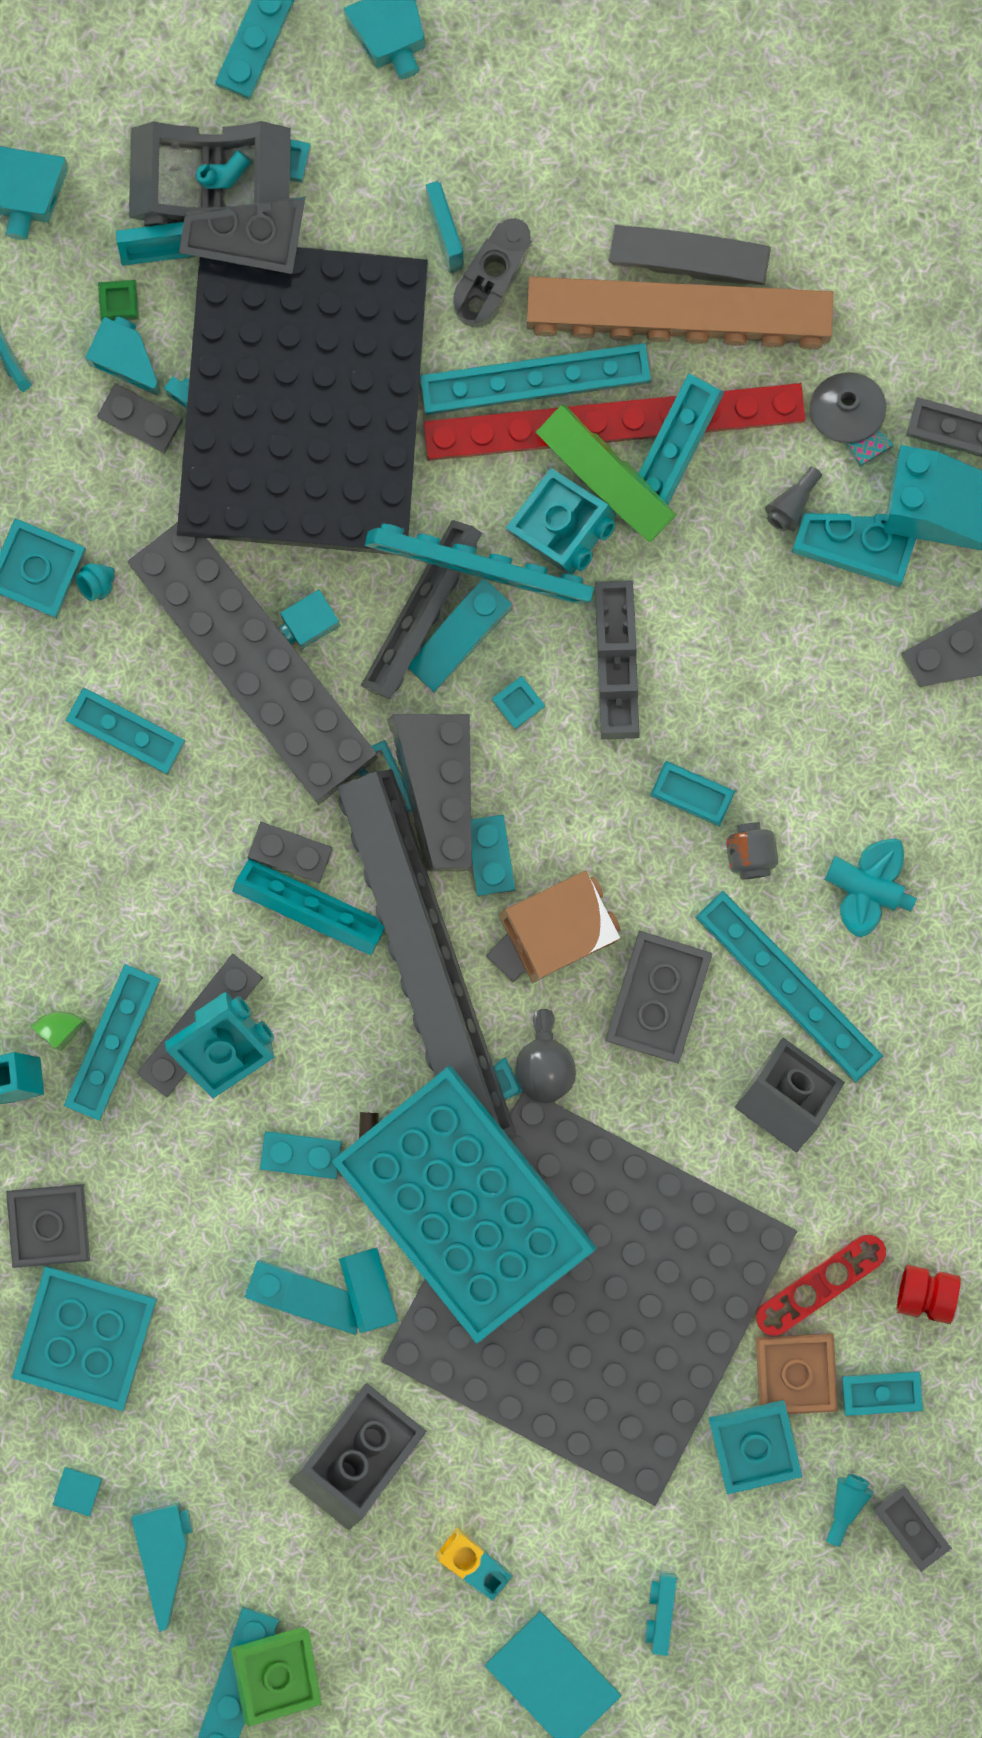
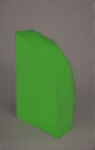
[31,1012,87,1050]

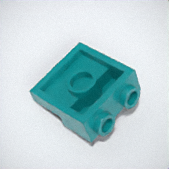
[506,468,616,575]
[165,991,274,1099]

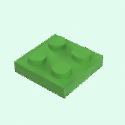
[231,1627,322,1727]

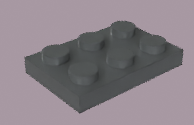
[605,930,713,1064]

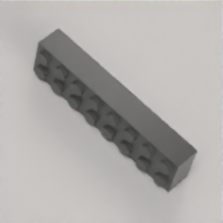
[127,522,378,805]

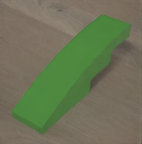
[536,405,677,542]

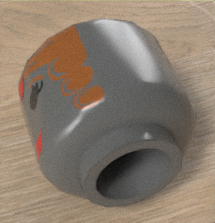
[726,822,778,880]

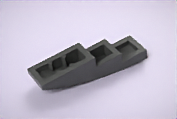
[609,225,771,285]
[595,580,640,740]

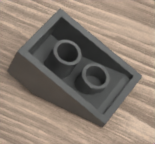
[288,1383,427,1530]

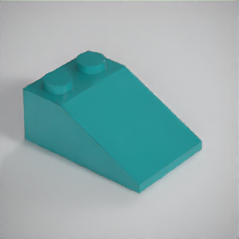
[883,445,982,551]

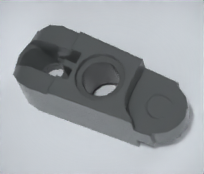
[453,218,532,327]

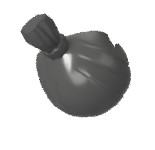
[515,1009,576,1103]

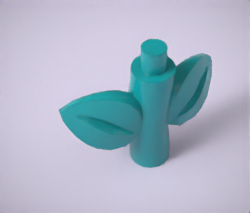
[824,838,917,937]

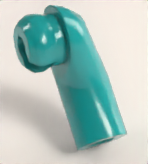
[195,150,252,189]

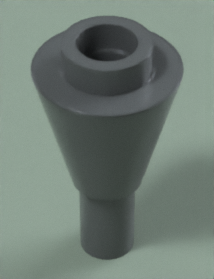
[765,467,822,531]

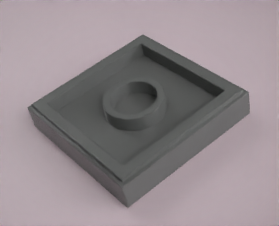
[6,1184,90,1268]

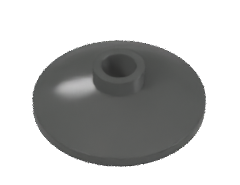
[810,372,886,443]

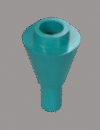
[826,1474,874,1547]

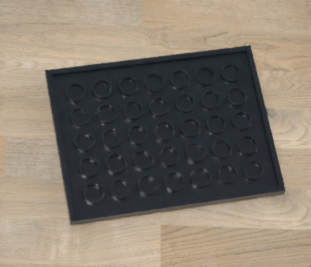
[177,247,428,555]

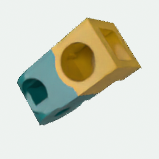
[436,1527,513,1601]

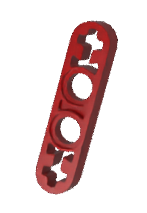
[756,1235,886,1336]

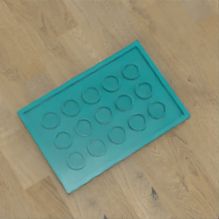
[331,1065,597,1344]

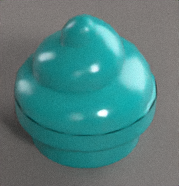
[75,563,115,601]

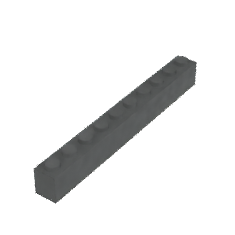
[337,769,516,1136]

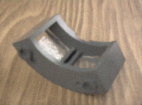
[129,121,291,227]

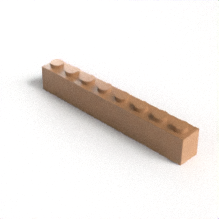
[527,277,834,349]

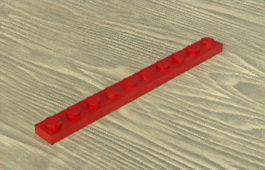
[424,383,805,461]

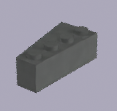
[387,714,472,871]

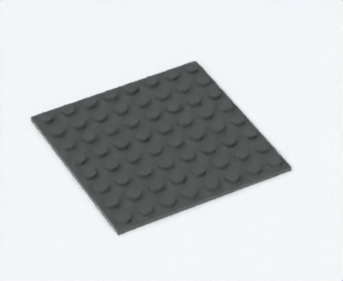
[381,1092,797,1506]

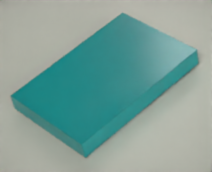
[485,1610,622,1738]

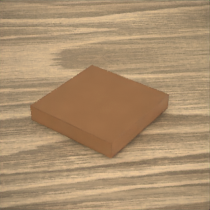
[756,1333,838,1414]

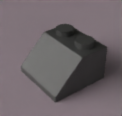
[734,1037,845,1153]

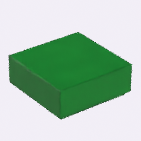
[98,280,139,322]

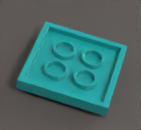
[11,1266,157,1411]

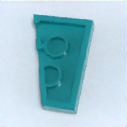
[791,513,916,587]

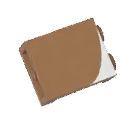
[498,870,621,984]

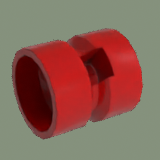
[896,1264,961,1324]

